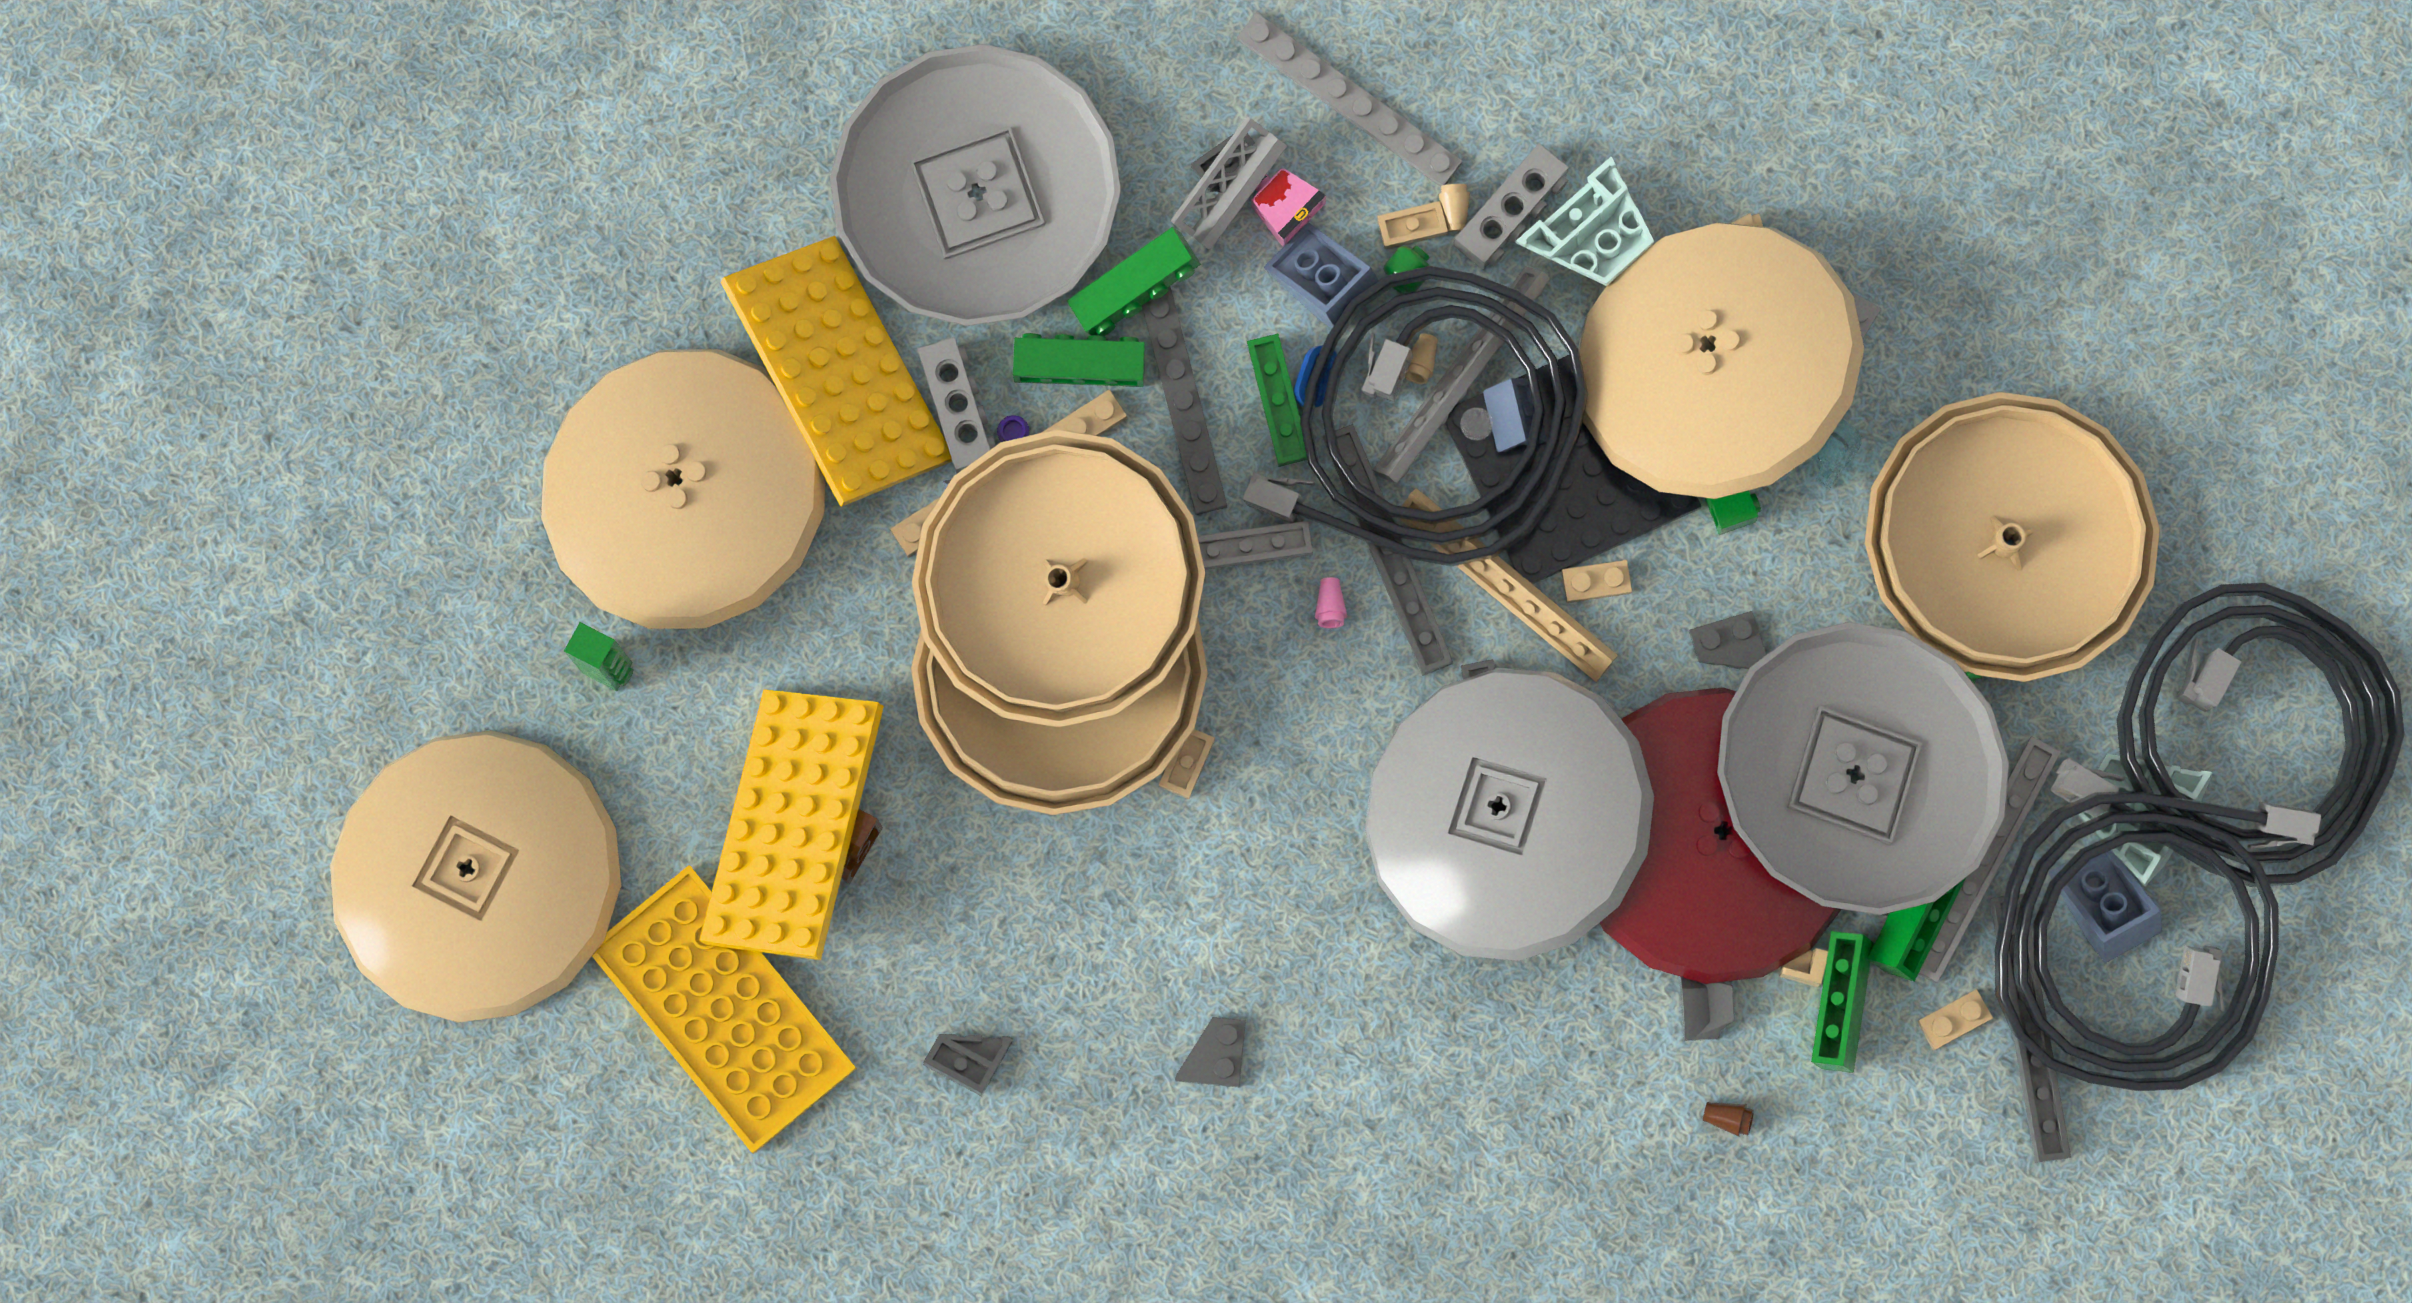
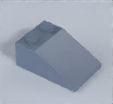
[1264,222,1379,329]
[2049,850,2162,963]

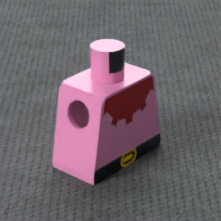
[1251,168,1326,247]

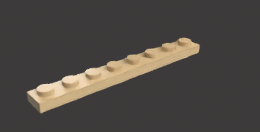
[890,389,1127,558]
[1399,488,1618,682]

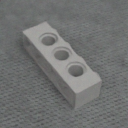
[1454,143,1569,270]
[917,337,996,473]

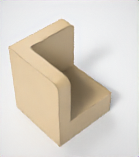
[1779,948,1828,987]

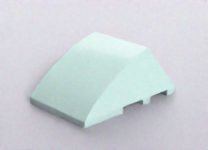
[1516,156,1654,286]
[2078,754,2212,886]

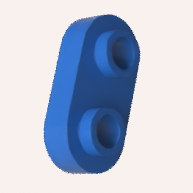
[1293,345,1337,408]

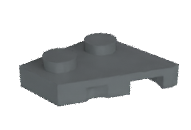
[1689,611,1767,669]
[1175,1017,1246,1088]
[923,1034,1013,1097]

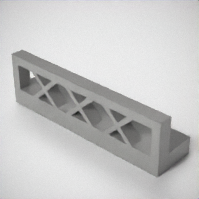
[1170,116,1287,250]

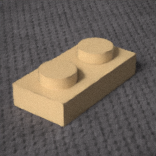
[1377,201,1448,249]
[1561,560,1632,603]
[1159,729,1215,799]
[1917,989,1993,1050]

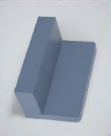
[1483,378,1547,452]

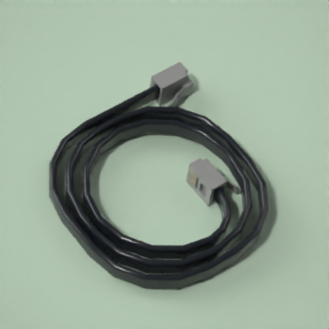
[1243,266,1588,567]
[2050,583,2405,887]
[1995,791,2321,1091]

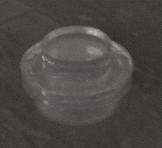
[1460,407,1493,440]

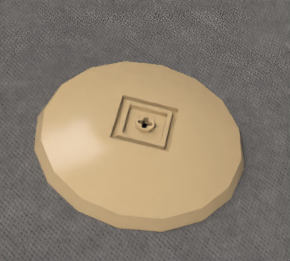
[330,730,621,1023]

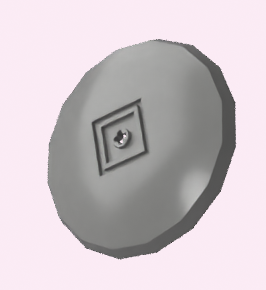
[830,44,1121,326]
[1717,622,2009,915]
[1365,668,1654,961]

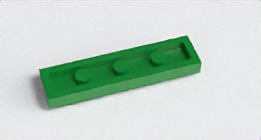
[1247,333,1307,467]

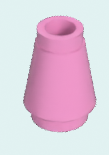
[1315,577,1347,628]

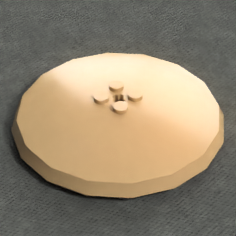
[1578,222,1864,499]
[541,349,826,629]
[1864,392,2160,682]
[912,429,1205,728]
[911,574,1208,815]

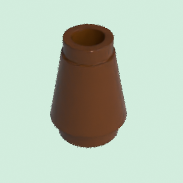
[1703,1102,1754,1137]

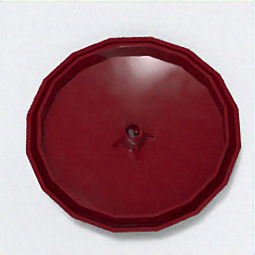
[1599,687,1842,984]

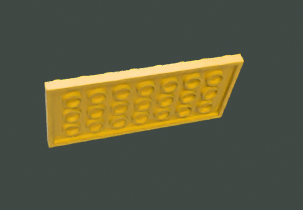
[721,235,952,507]
[699,689,884,960]
[592,865,857,1154]

